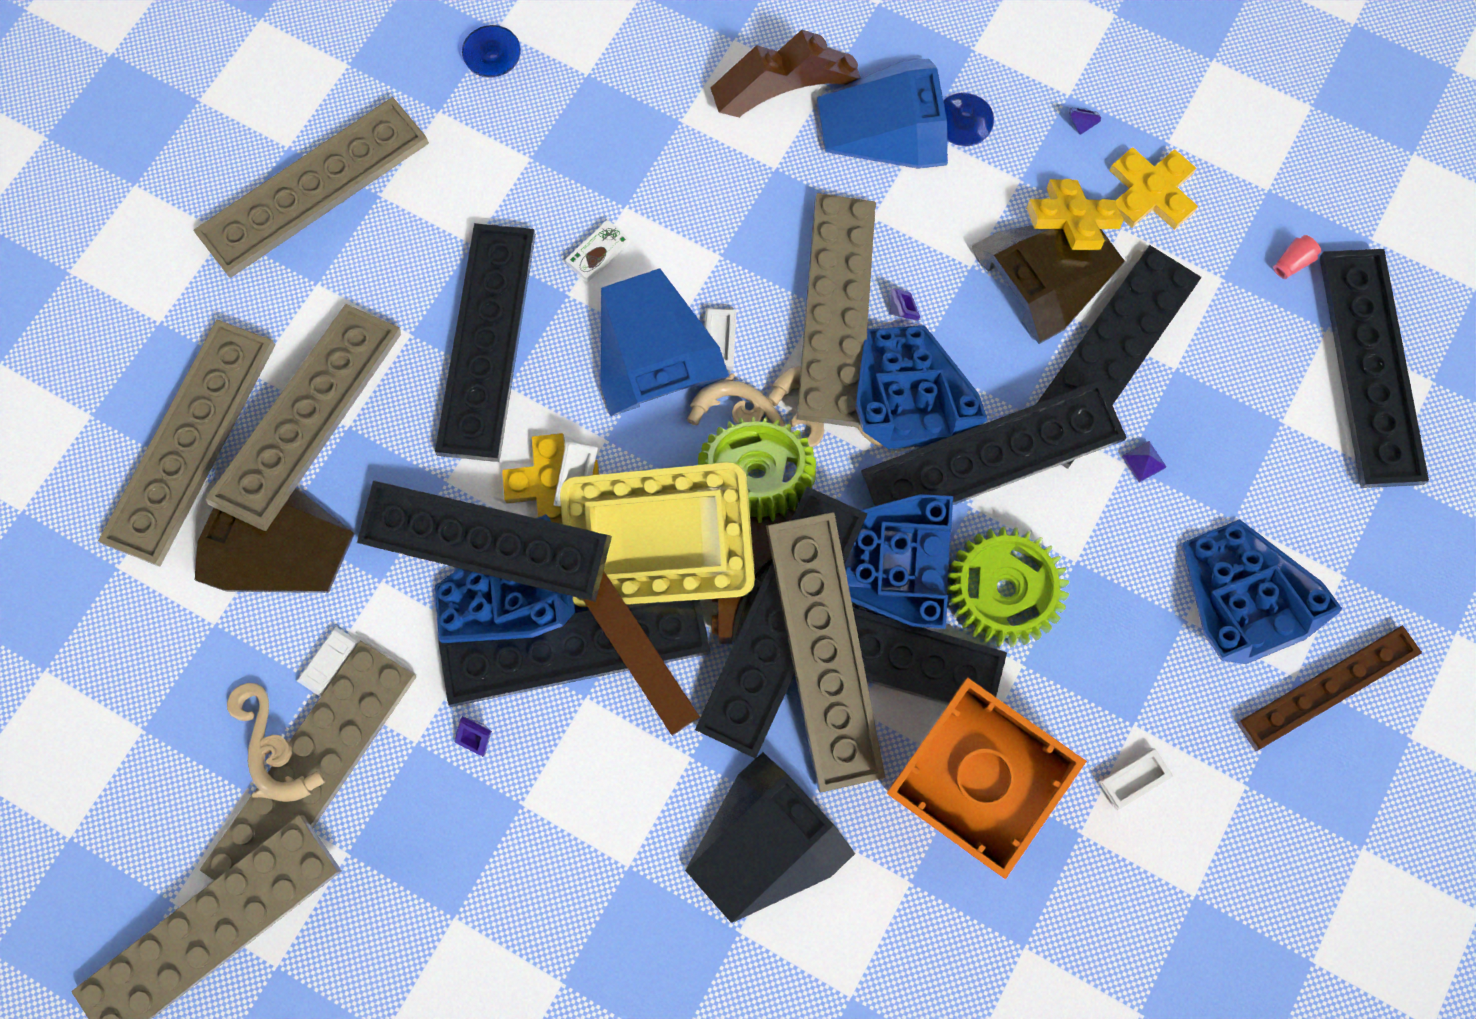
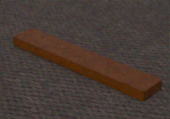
[583,571,700,736]
[1237,625,1422,752]

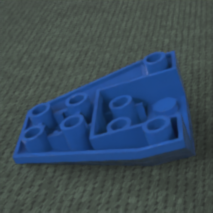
[817,58,948,169]
[600,268,729,417]
[855,325,987,449]
[844,494,953,629]
[435,514,575,643]
[1182,519,1342,664]

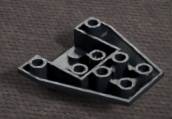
[685,752,856,923]

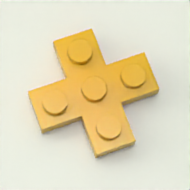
[1109,147,1198,230]
[1026,179,1124,250]
[502,433,599,524]

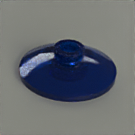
[462,25,521,78]
[943,93,994,146]

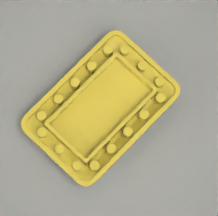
[560,462,755,607]

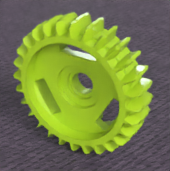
[698,416,816,523]
[947,526,1069,647]

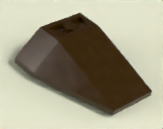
[971,225,1125,344]
[194,488,355,593]

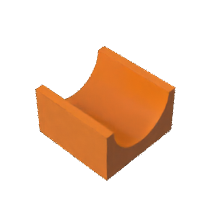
[887,678,1087,880]

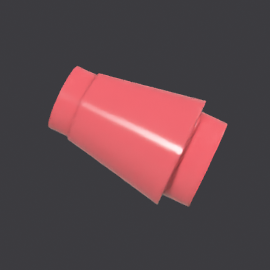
[1273,235,1321,279]

